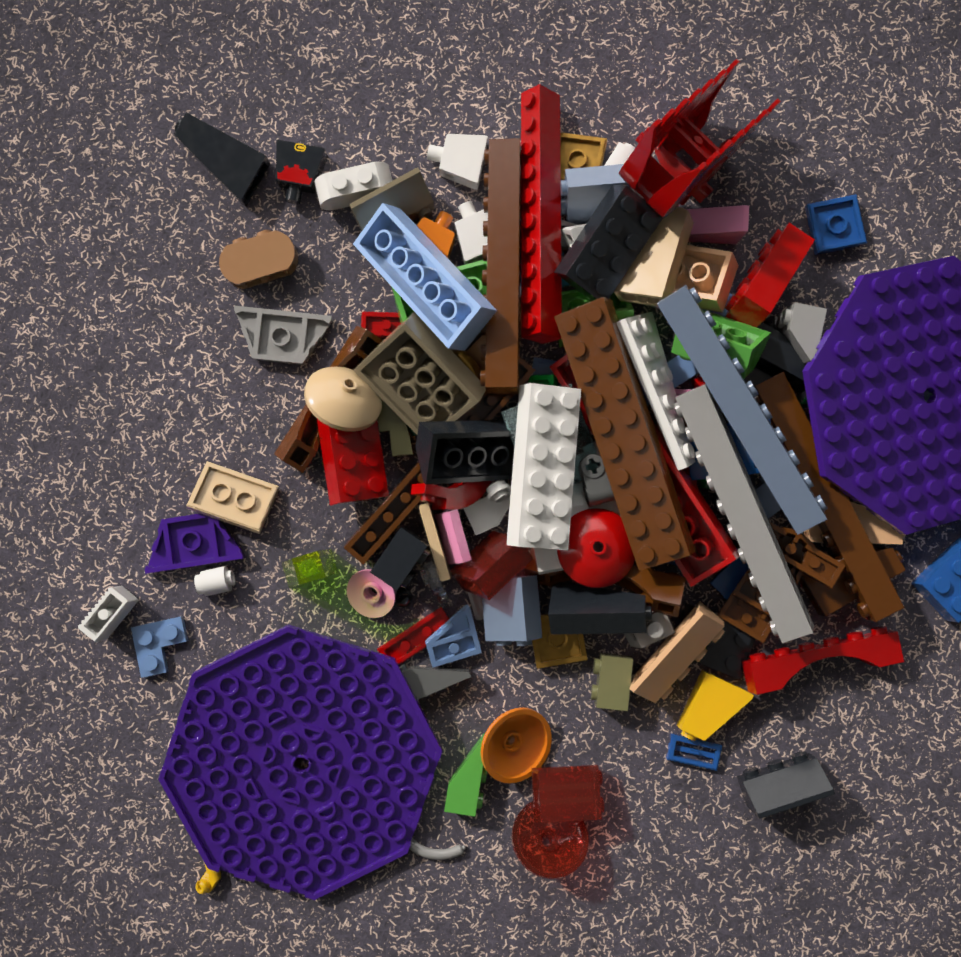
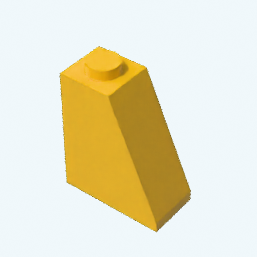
[677,670,754,741]

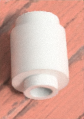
[194,566,235,596]

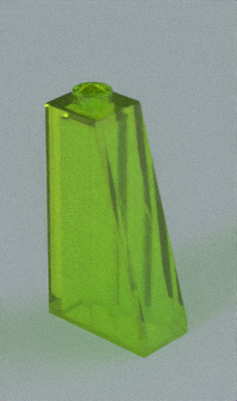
[282,549,338,587]

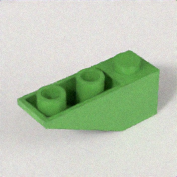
[444,733,487,817]

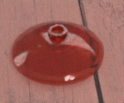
[511,798,589,879]

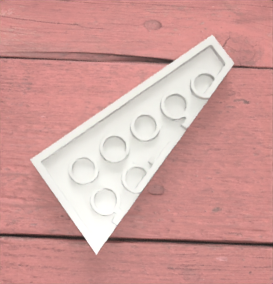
[616,312,696,471]

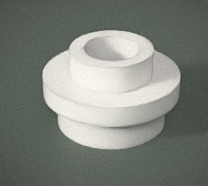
[486,480,511,503]

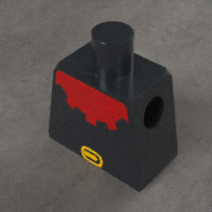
[276,139,328,205]

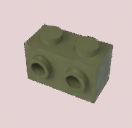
[591,653,633,711]

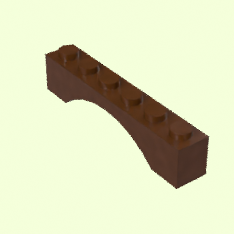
[274,326,383,473]
[525,548,686,617]

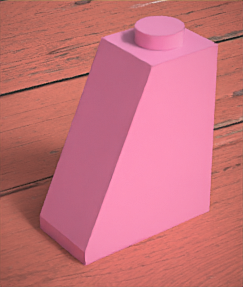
[686,205,749,244]

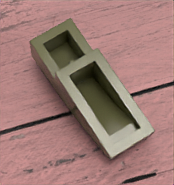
[378,399,414,458]

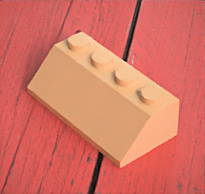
[629,601,725,703]

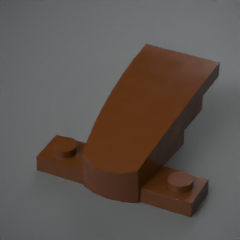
[717,522,846,644]

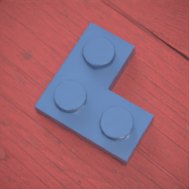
[131,616,188,678]

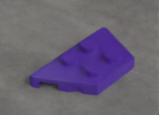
[145,513,245,574]

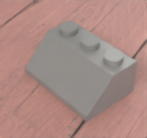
[772,302,827,365]

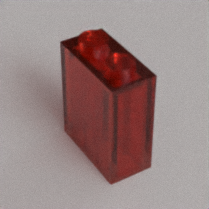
[450,531,533,600]
[531,764,604,823]

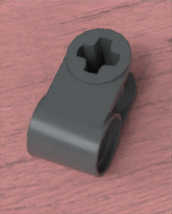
[578,454,615,507]

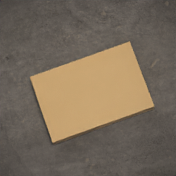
[186,461,279,534]
[419,503,452,581]

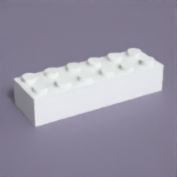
[506,383,581,550]

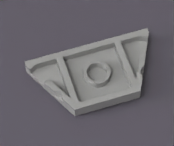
[234,306,333,365]

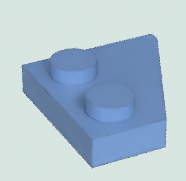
[425,605,482,668]

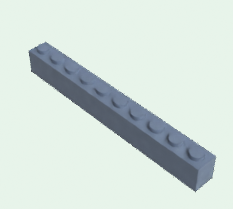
[657,284,828,535]

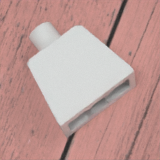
[427,134,488,190]
[455,201,488,265]

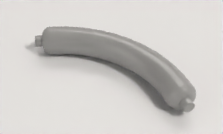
[409,838,466,860]

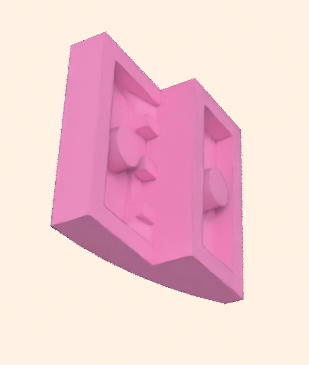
[434,509,471,564]

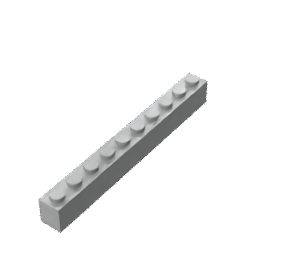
[674,384,814,643]

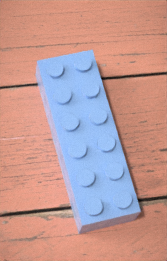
[353,203,497,351]

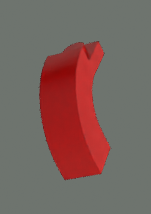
[411,481,491,510]

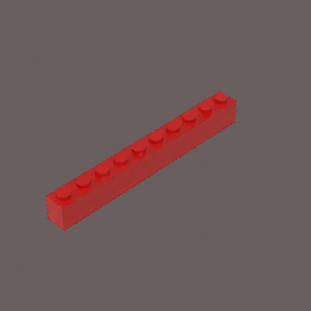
[521,84,562,344]

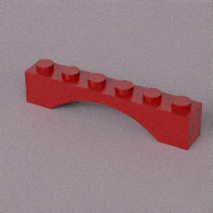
[742,626,904,695]

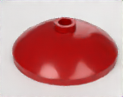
[557,508,635,588]

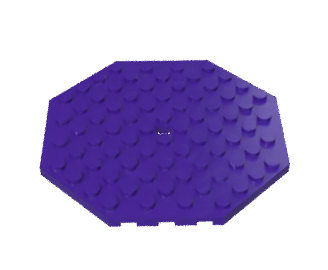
[802,256,961,535]
[158,624,442,900]

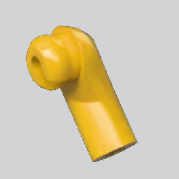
[195,864,221,894]

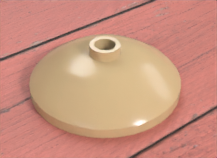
[304,367,382,431]

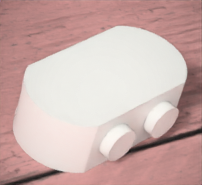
[314,162,392,210]

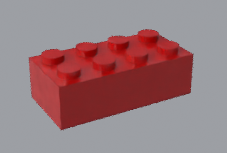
[724,223,815,328]
[317,419,389,505]

